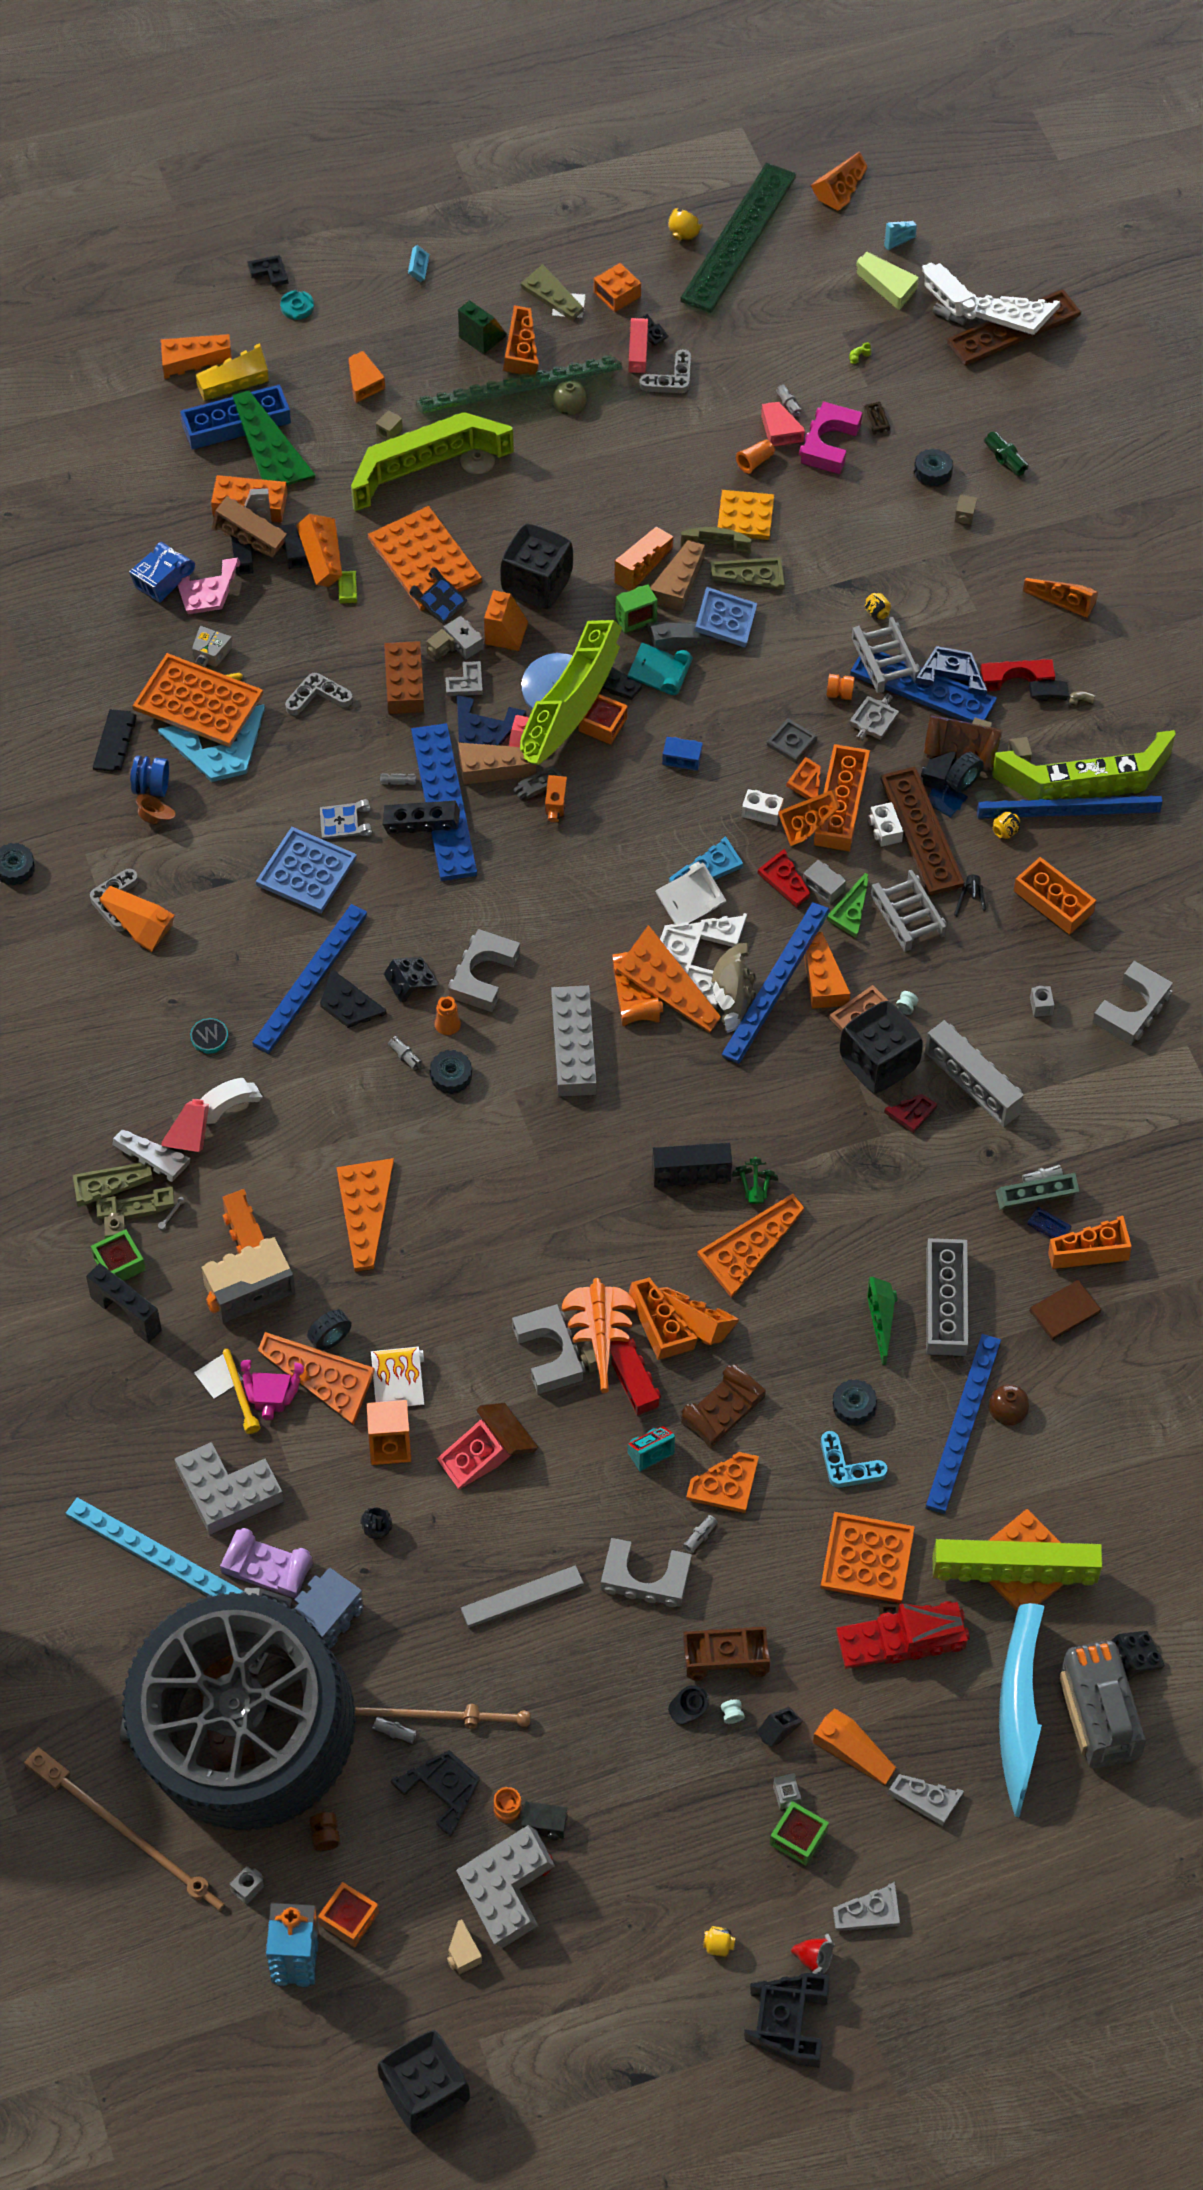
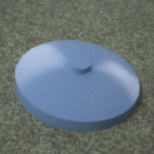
[522,653,572,710]

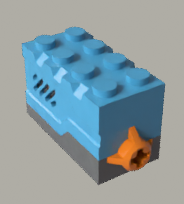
[266,1903,319,1987]

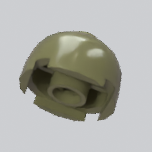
[553,380,587,415]

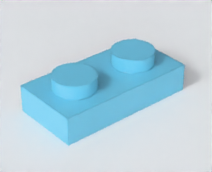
[408,245,429,282]

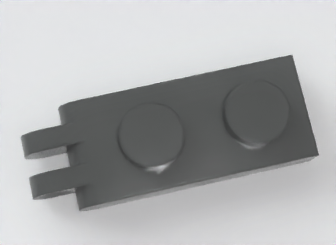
[513,765,562,799]

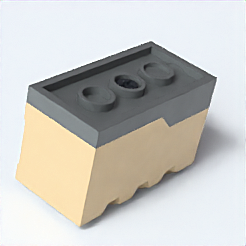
[201,1237,296,1323]

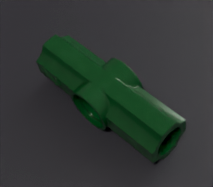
[984,431,1029,476]

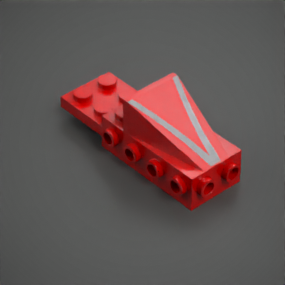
[836,1601,970,1669]

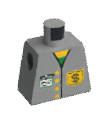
[192,626,232,667]

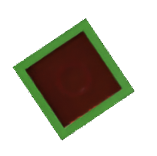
[616,584,657,633]
[91,1229,146,1281]
[770,1801,829,1866]

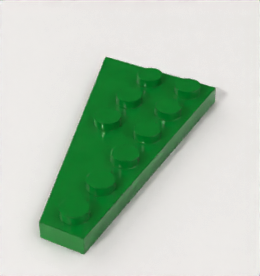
[232,391,315,486]

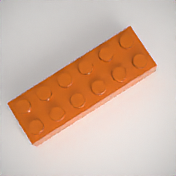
[814,744,870,852]

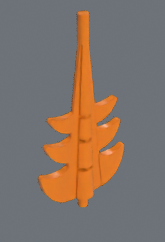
[562,1278,636,1393]

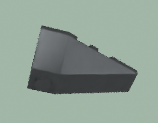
[646,620,723,652]

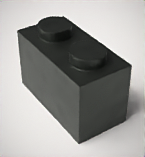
[521,1801,567,1840]

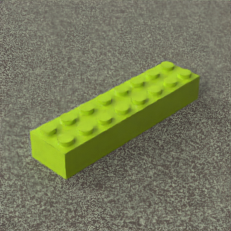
[933,1539,1102,1585]

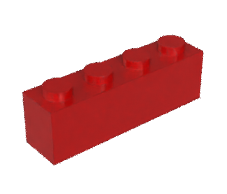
[610,1333,661,1416]

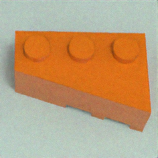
[222,1189,264,1254]

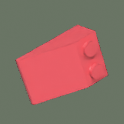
[437,1419,511,1489]

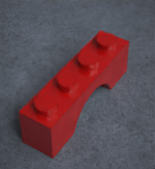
[980,659,1055,691]

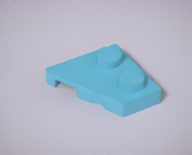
[884,221,917,250]

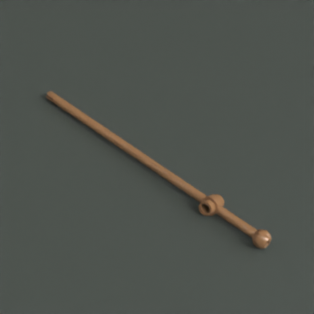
[281,1704,531,1729]

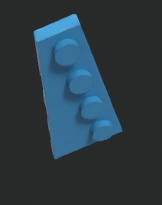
[669,836,743,883]

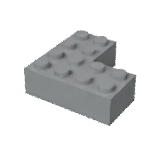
[174,1442,284,1535]
[456,1825,555,1948]

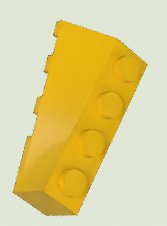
[196,343,269,401]

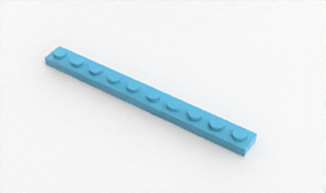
[66,1497,244,1596]

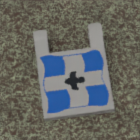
[320,799,372,840]

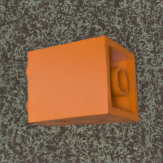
[484,590,528,651]
[367,1400,411,1465]

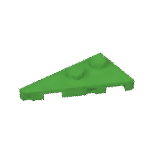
[827,873,869,938]

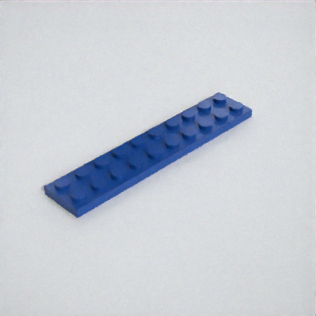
[411,723,477,881]

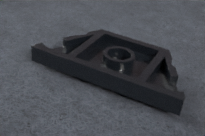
[320,970,387,1028]

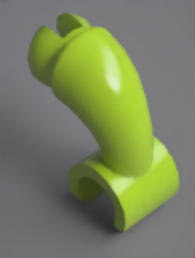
[849,343,872,364]

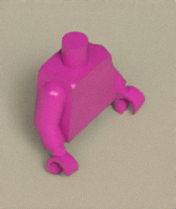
[241,1360,304,1420]

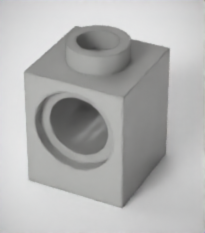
[1030,986,1054,1017]
[229,1866,264,1905]

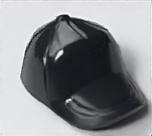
[668,1685,709,1724]

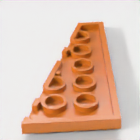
[258,1332,375,1425]

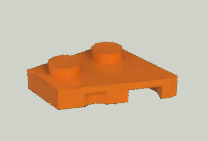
[786,757,821,799]

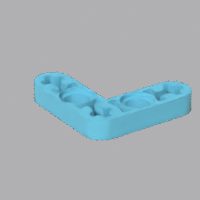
[821,1431,887,1488]

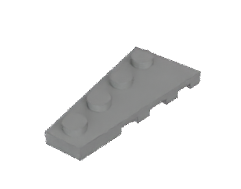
[112,1130,191,1182]

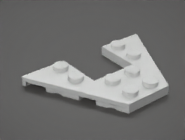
[660,913,747,1009]

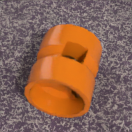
[826,674,854,700]
[494,1787,521,1824]

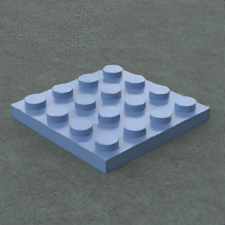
[256,827,357,913]

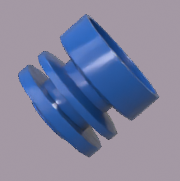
[130,755,169,797]

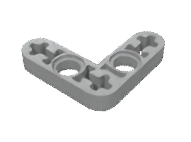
[639,350,691,393]
[285,673,352,715]
[90,869,138,931]

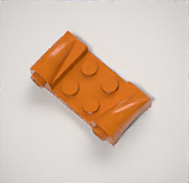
[612,952,663,1026]

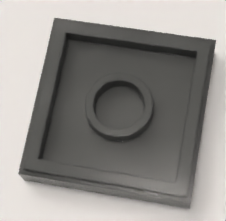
[766,718,817,763]

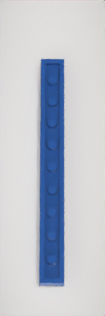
[977,795,1162,819]
[722,902,830,1064]
[252,904,367,1054]
[926,1334,1001,1514]

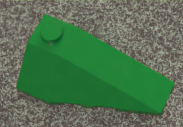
[867,1277,897,1365]

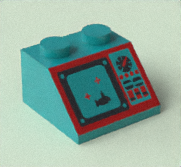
[627,1426,675,1472]

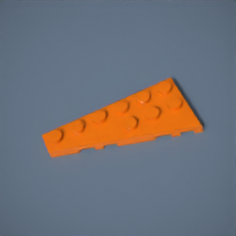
[616,925,721,1033]
[336,1158,394,1272]
[697,1194,804,1298]

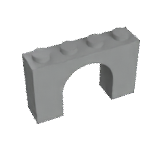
[448,929,520,1012]
[1092,961,1173,1045]
[512,1304,585,1394]
[601,1538,692,1607]

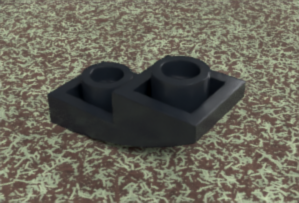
[639,314,668,345]
[1029,680,1069,701]

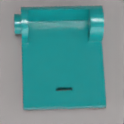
[627,643,693,695]

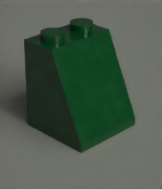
[458,300,507,355]

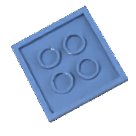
[694,587,757,647]

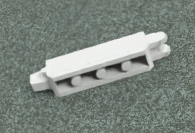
[922,263,976,319]

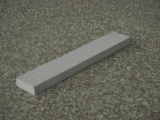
[461,1565,583,1628]

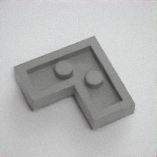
[446,661,483,696]

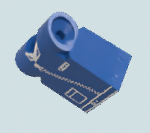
[129,542,195,603]

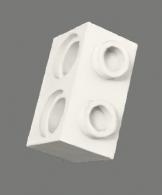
[742,789,783,826]
[868,802,903,847]

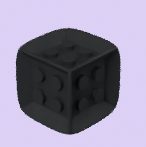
[500,523,573,609]
[839,1001,923,1093]
[377,2030,470,2134]

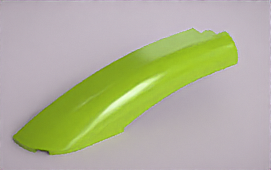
[520,620,622,765]

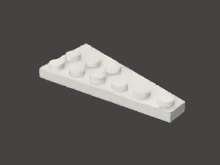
[973,294,1060,335]

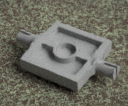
[849,693,899,742]

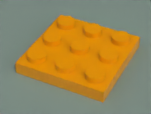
[718,490,774,540]

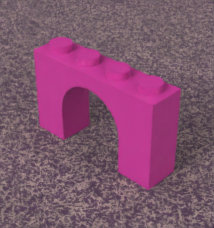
[799,402,863,474]

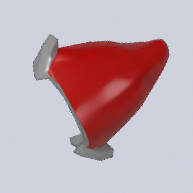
[791,1934,835,1974]

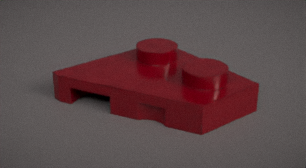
[884,1094,937,1133]

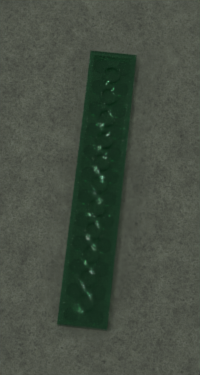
[680,162,796,313]
[415,355,622,413]

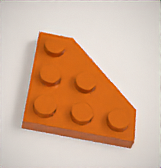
[686,1452,759,1513]

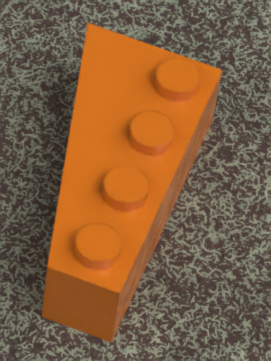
[161,334,232,379]
[614,527,673,591]
[804,932,850,1009]

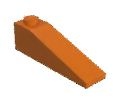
[811,152,867,210]
[1023,578,1098,618]
[778,790,840,846]
[99,886,175,952]
[658,1287,739,1345]
[813,1708,896,1785]

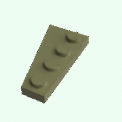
[710,557,785,589]

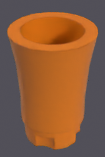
[736,439,775,474]
[434,996,461,1035]

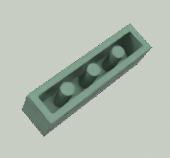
[996,1173,1079,1210]

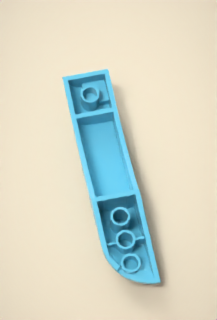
[999,1603,1044,1817]

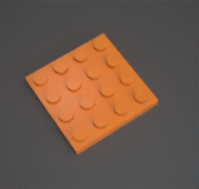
[988,1509,1064,1611]
[820,1512,915,1603]

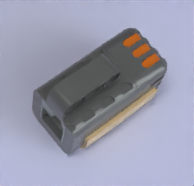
[1060,1640,1146,1768]

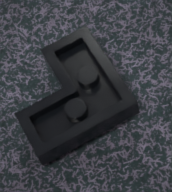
[247,255,288,287]

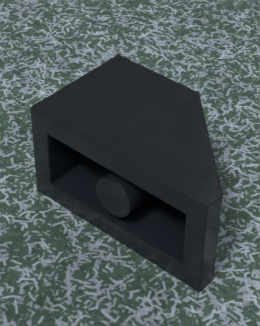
[921,751,956,791]
[756,1707,803,1747]

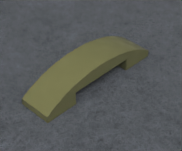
[681,527,752,553]
[96,1186,175,1219]

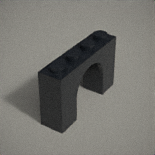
[231,523,306,575]
[86,1263,162,1344]

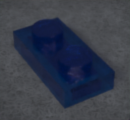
[1027,1207,1072,1239]

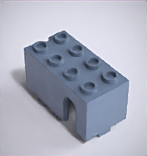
[295,1568,363,1648]

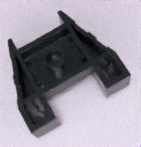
[744,1973,830,2068]

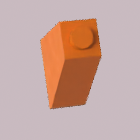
[348,351,385,403]

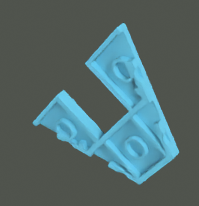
[158,704,265,782]

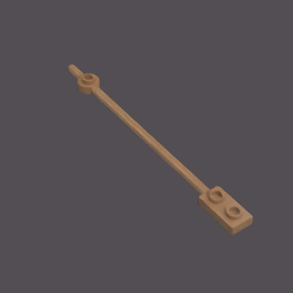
[24,1747,225,1911]

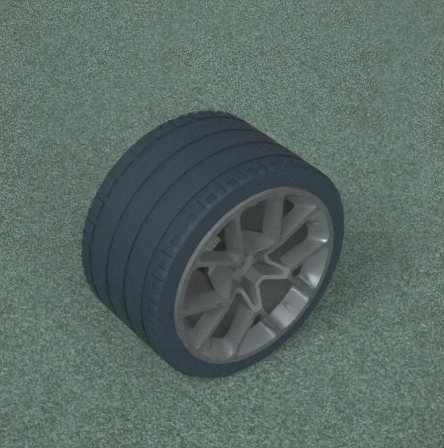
[122,1592,356,1831]

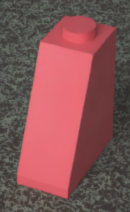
[629,318,648,373]
[761,402,805,446]
[161,1099,209,1152]

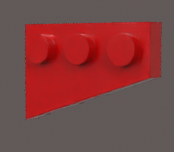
[758,849,810,908]

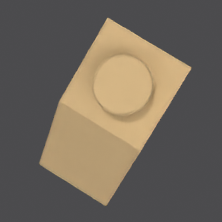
[447,1919,482,1975]

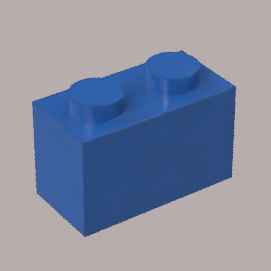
[662,737,703,771]

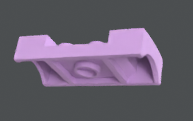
[220,1528,313,1599]

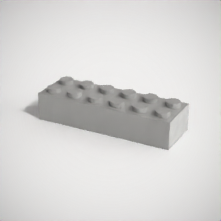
[551,985,596,1097]
[925,1020,1024,1127]
[926,1238,968,1356]

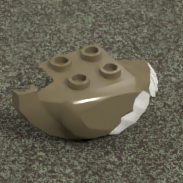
[711,943,757,1033]

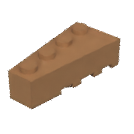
[211,496,286,557]
[650,541,705,611]
[458,743,536,785]

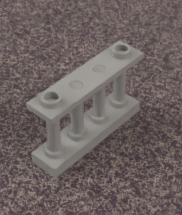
[852,617,920,693]
[871,870,947,952]

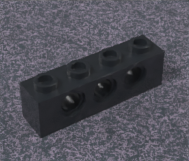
[382,800,460,834]

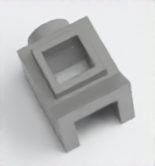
[773,1773,801,1810]

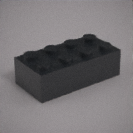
[652,1142,732,1188]

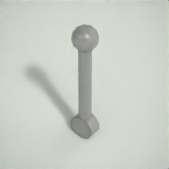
[158,1197,185,1230]

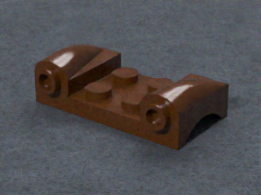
[923,715,1003,770]
[681,1364,766,1449]
[683,1626,770,1681]

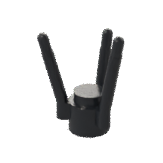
[954,874,986,916]

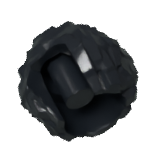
[360,1507,393,1540]

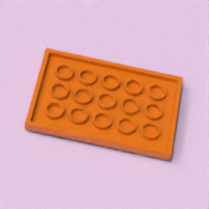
[368,506,482,611]
[133,653,263,747]

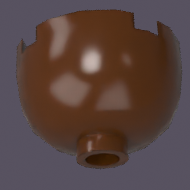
[989,1384,1029,1425]

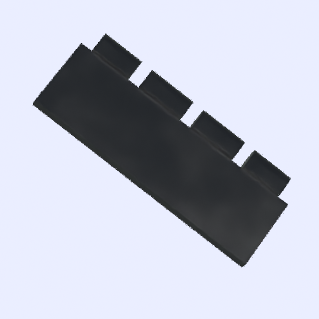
[92,709,137,772]

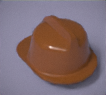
[136,794,176,824]

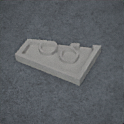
[245,489,272,524]
[888,1774,964,1826]
[833,1882,900,1931]

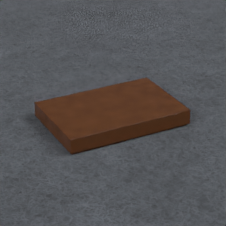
[1029,1280,1101,1340]
[477,1403,539,1455]

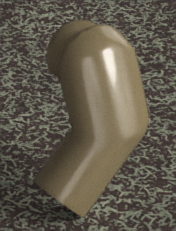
[1069,691,1096,705]

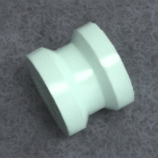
[895,991,918,1015]
[721,1700,745,1724]

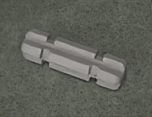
[380,774,416,785]

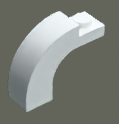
[200,1078,262,1124]

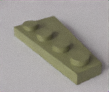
[521,264,583,321]
[73,1163,153,1207]

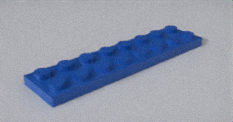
[850,652,997,723]

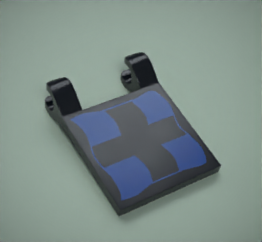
[409,567,468,624]

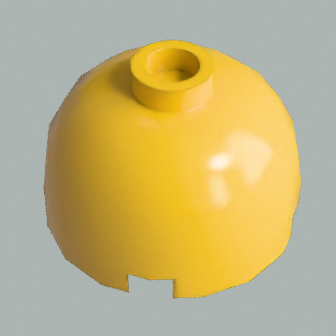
[669,208,703,241]

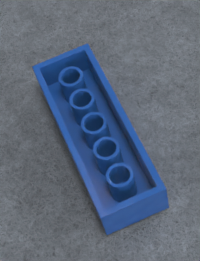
[180,385,291,450]

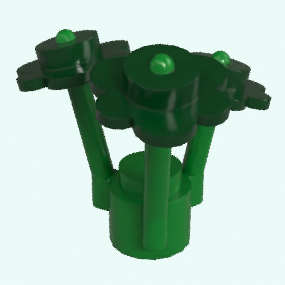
[732,1157,779,1204]

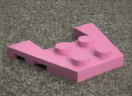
[178,558,240,614]

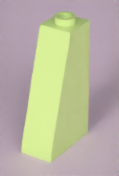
[856,252,919,310]

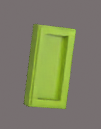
[338,571,357,604]

